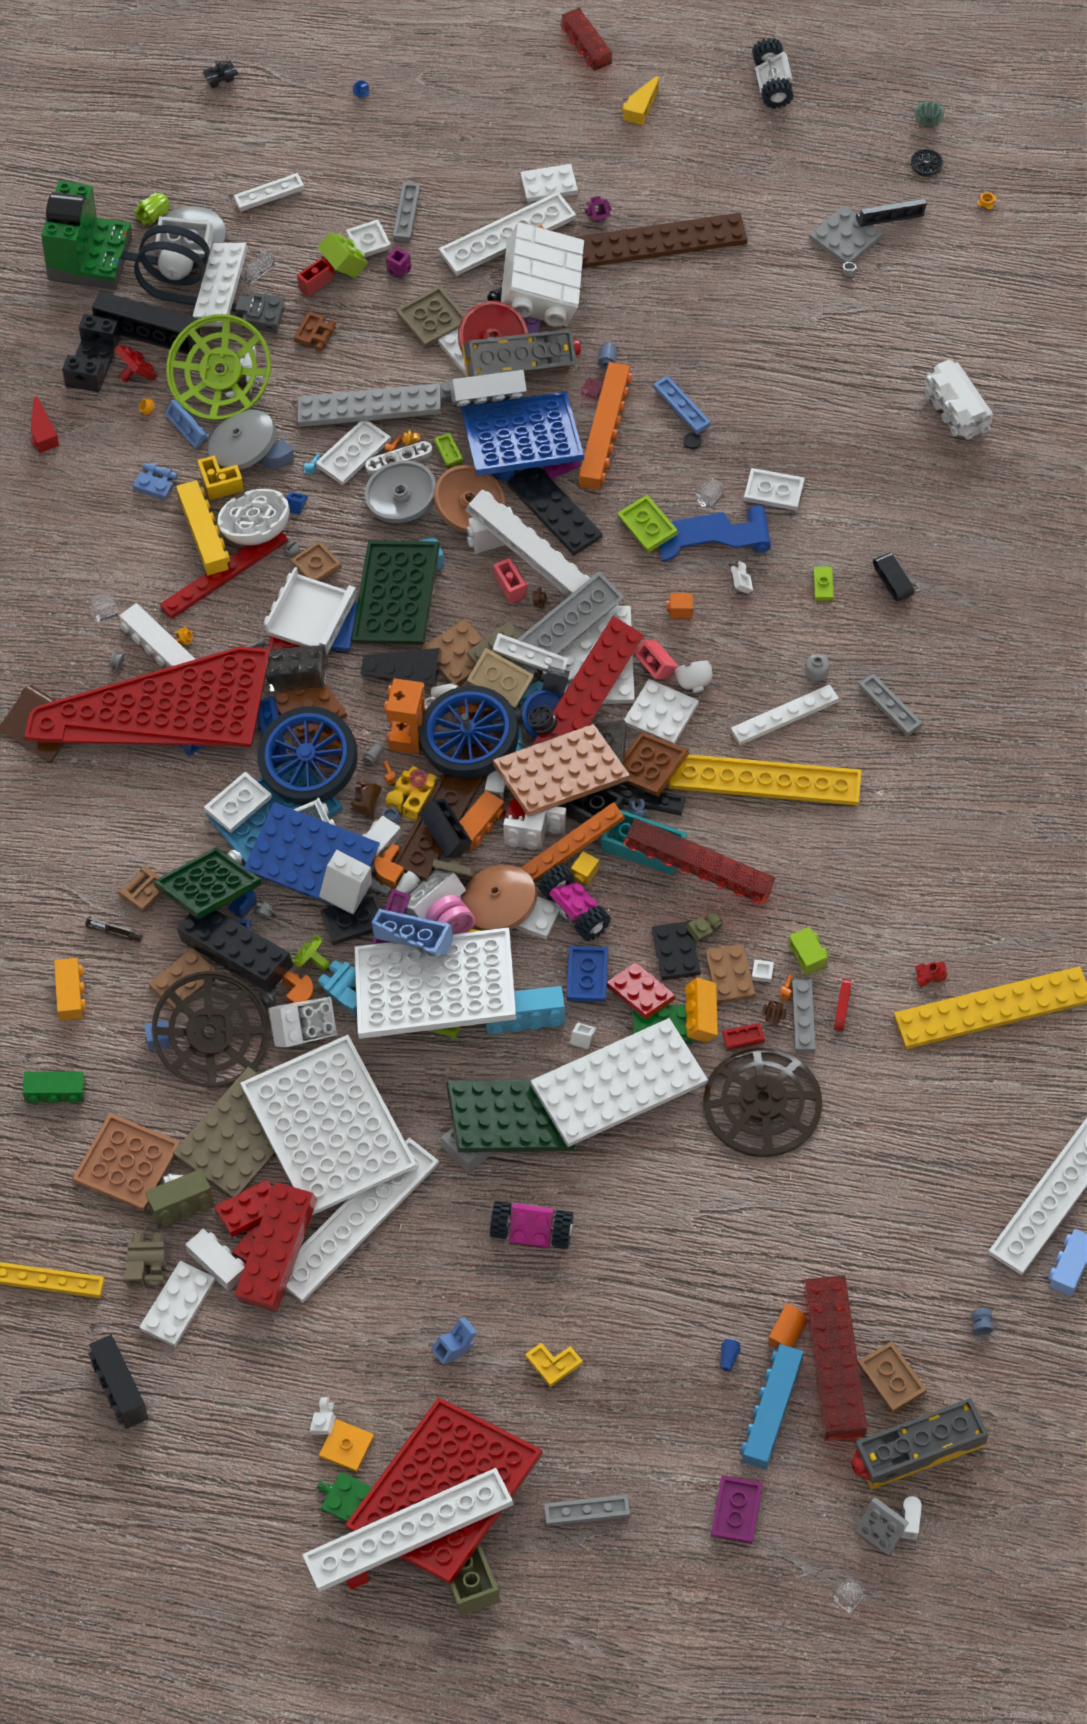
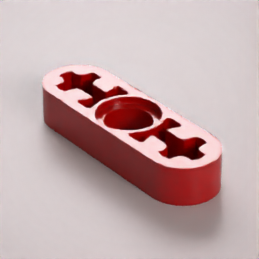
[834,979,852,1031]

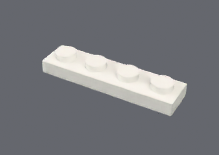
[234,173,305,212]
[492,633,568,672]

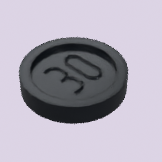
[684,433,702,449]

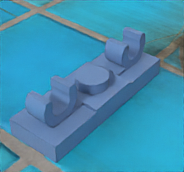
[165,400,210,449]

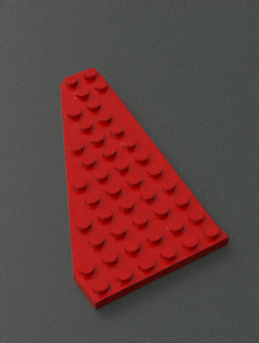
[24,646,270,748]

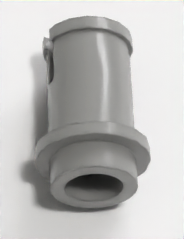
[363,741,385,765]

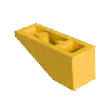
[622,76,660,125]

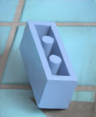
[1048,1229,1087,1297]

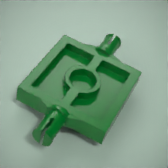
[316,1472,372,1523]

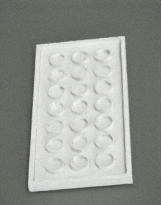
[530,1018,708,1147]

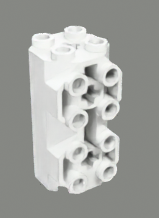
[924,360,993,440]

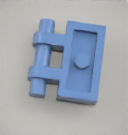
[133,463,178,500]

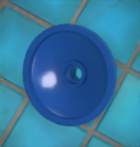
[521,689,563,739]

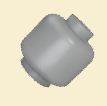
[805,654,830,682]

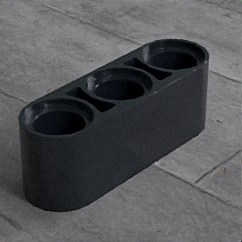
[873,552,914,602]

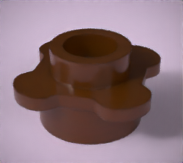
[532,587,547,609]

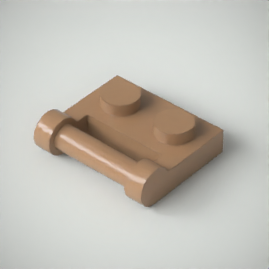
[117,866,162,912]

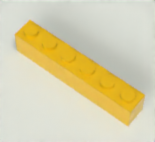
[176,480,230,576]

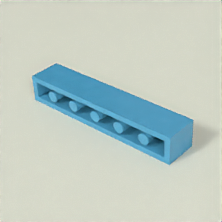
[740,1344,804,1469]

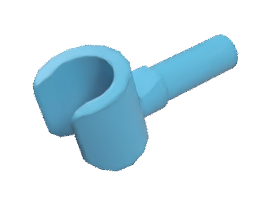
[304,454,321,474]

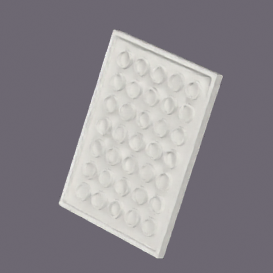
[355,928,516,1039]
[240,1035,417,1215]

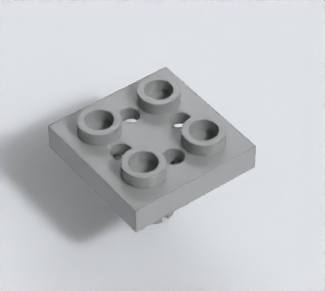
[855,1497,909,1556]

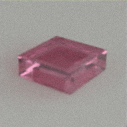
[581,377,603,400]

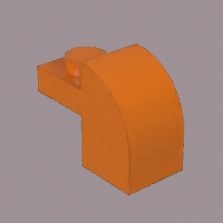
[374,843,404,890]
[282,971,314,1004]

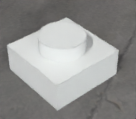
[752,960,774,983]

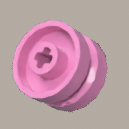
[425,895,476,935]

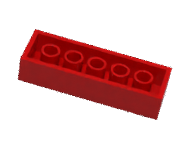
[235,1182,317,1313]

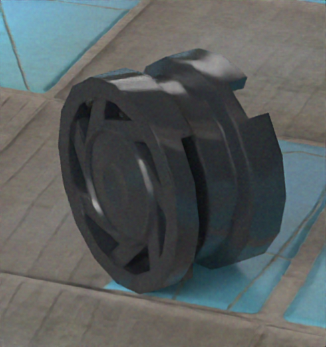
[527,705,557,735]

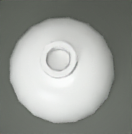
[158,250,194,281]
[675,661,713,693]

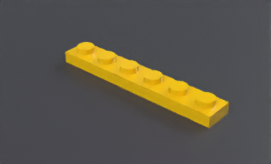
[0,1262,105,1298]

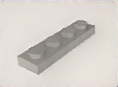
[393,182,420,242]
[859,674,922,737]
[792,979,815,1053]
[544,1494,630,1526]

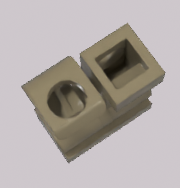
[124,1233,168,1287]

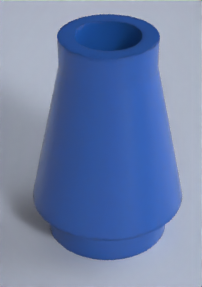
[720,1339,741,1371]

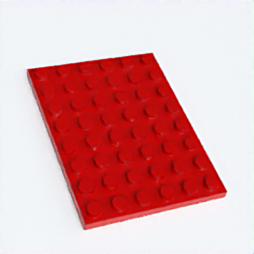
[345,1397,543,1584]

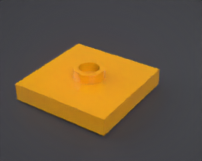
[319,1419,374,1473]

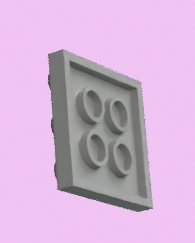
[809,205,883,264]

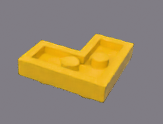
[525,1342,583,1387]

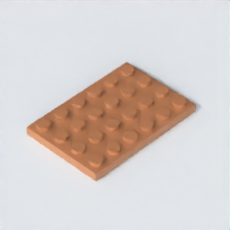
[493,724,630,817]

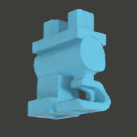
[318,960,357,1017]

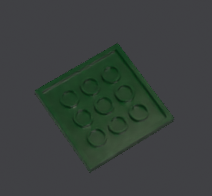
[154,847,261,919]

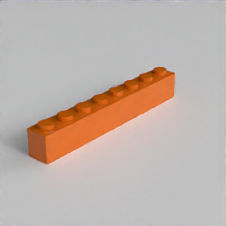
[579,362,633,490]

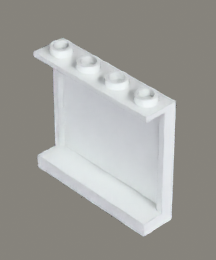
[263,567,357,655]

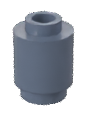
[598,342,617,369]

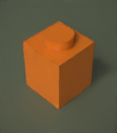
[666,593,693,619]

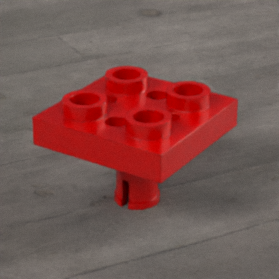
[114,345,158,383]

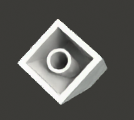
[319,850,372,914]

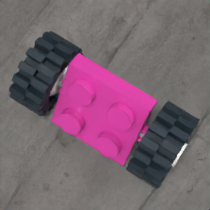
[538,864,611,941]
[490,1201,573,1248]

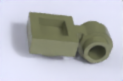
[685,912,723,942]

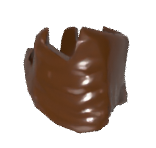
[350,782,382,820]

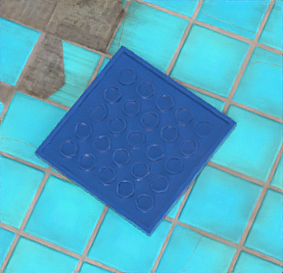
[461,391,584,476]

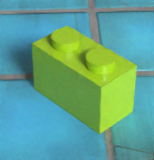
[788,927,829,975]

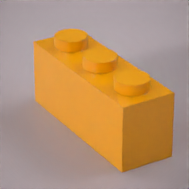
[54,958,86,1021]
[685,977,718,1043]

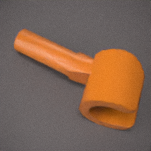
[385,435,402,453]
[383,761,397,785]
[779,975,793,1001]

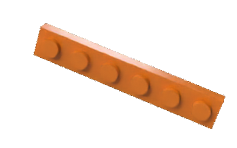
[520,802,625,883]

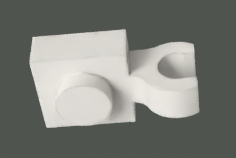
[731,561,753,594]
[310,1397,336,1435]

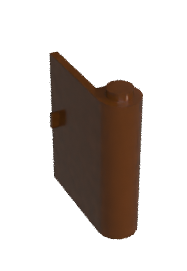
[0,685,64,763]

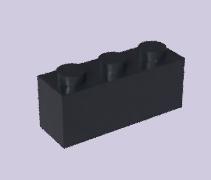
[420,799,472,858]

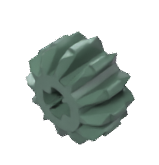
[915,100,944,127]

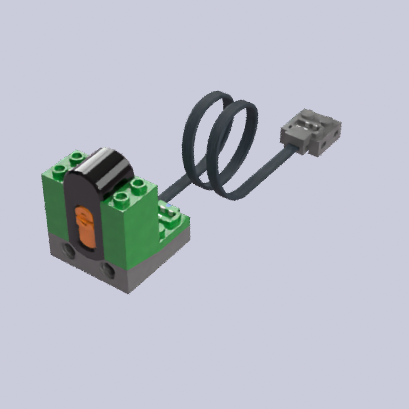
[41,181,285,333]

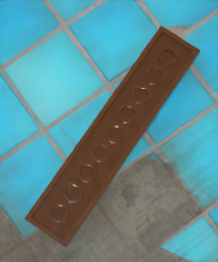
[575,213,747,268]
[393,719,503,882]

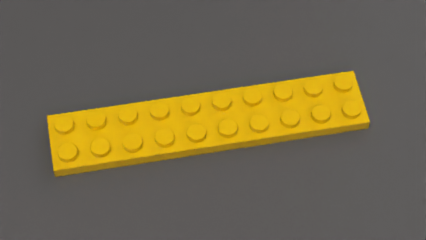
[669,754,861,806]
[894,966,1087,1049]

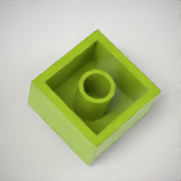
[317,232,368,278]

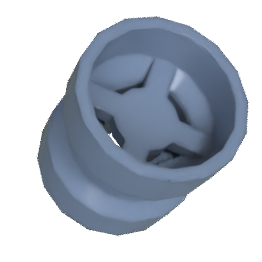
[971,1308,994,1335]

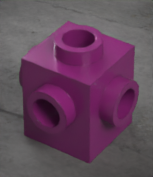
[585,196,611,222]
[385,247,412,279]

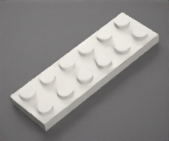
[193,243,248,327]

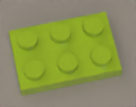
[617,495,678,553]

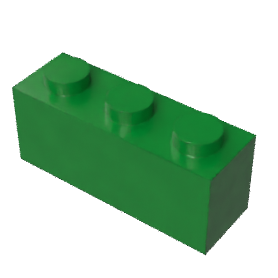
[23,1071,86,1104]

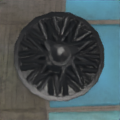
[910,149,943,176]

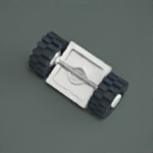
[752,38,794,109]

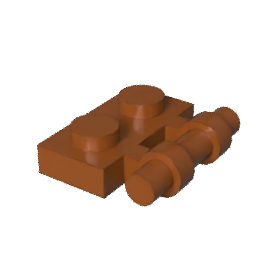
[294,311,336,351]

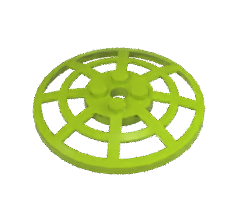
[166,314,271,420]

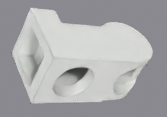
[901,1496,922,1540]

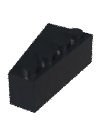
[360,648,442,687]

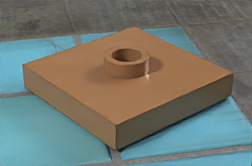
[290,540,342,582]

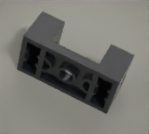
[62,314,121,393]

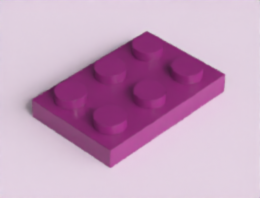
[711,1475,763,1544]

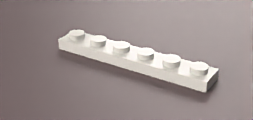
[731,684,839,746]

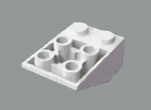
[269,997,337,1047]

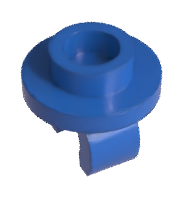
[353,80,369,98]

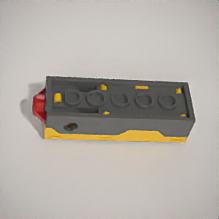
[462,329,581,377]
[851,1398,988,1490]

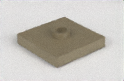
[432,859,476,878]

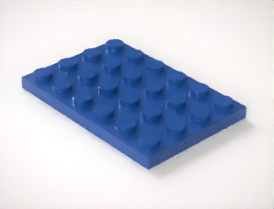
[243,802,380,910]

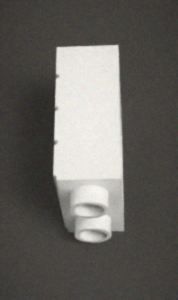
[501,222,584,327]

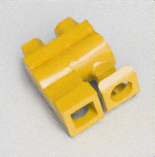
[386,766,437,822]

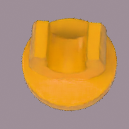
[402,430,420,447]
[174,627,193,646]

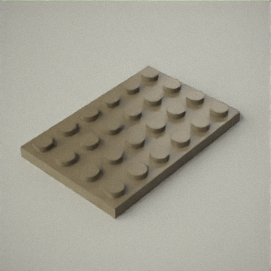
[173,1067,276,1198]

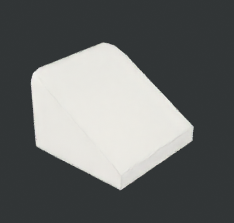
[570,1023,596,1049]

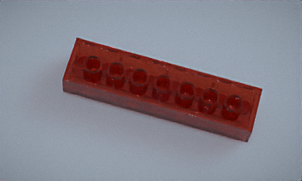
[804,1275,867,1441]

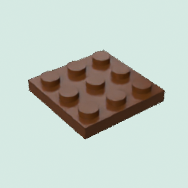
[273,673,347,741]
[620,732,689,797]

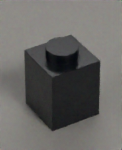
[540,666,570,695]

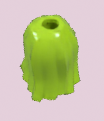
[134,193,169,226]

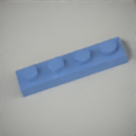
[653,375,711,435]

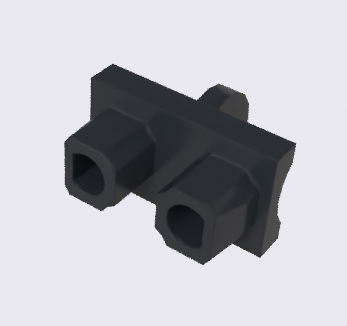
[203,60,238,88]

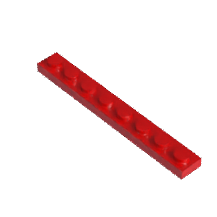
[160,531,288,620]

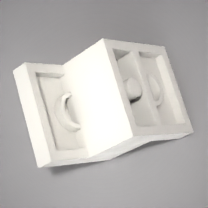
[503,807,566,850]

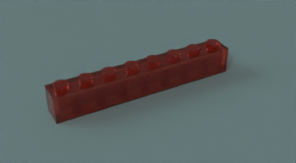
[622,817,776,904]

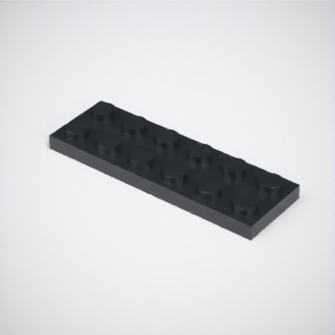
[507,467,603,556]

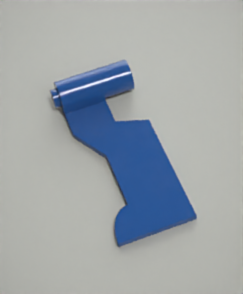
[660,506,771,562]

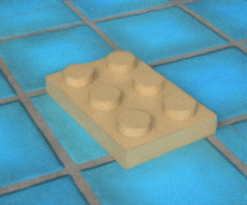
[467,648,535,708]

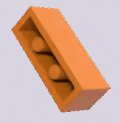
[460,790,505,851]

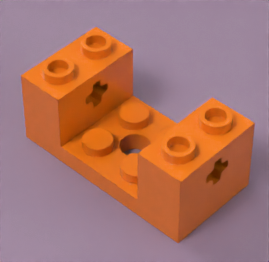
[384,678,426,755]

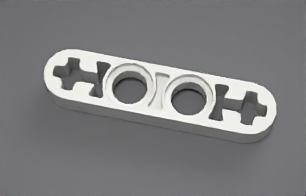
[365,441,432,476]

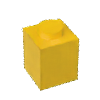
[571,851,599,886]

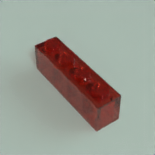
[560,8,612,71]

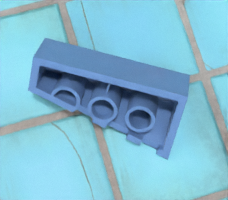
[371,909,453,955]

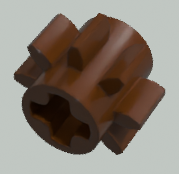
[761,1001,787,1024]

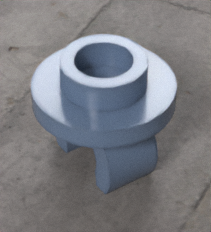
[628,799,647,817]

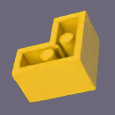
[197,455,244,501]

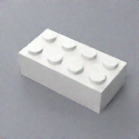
[449,370,527,407]

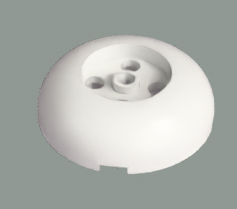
[217,489,290,545]

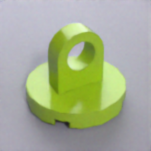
[292,934,330,971]

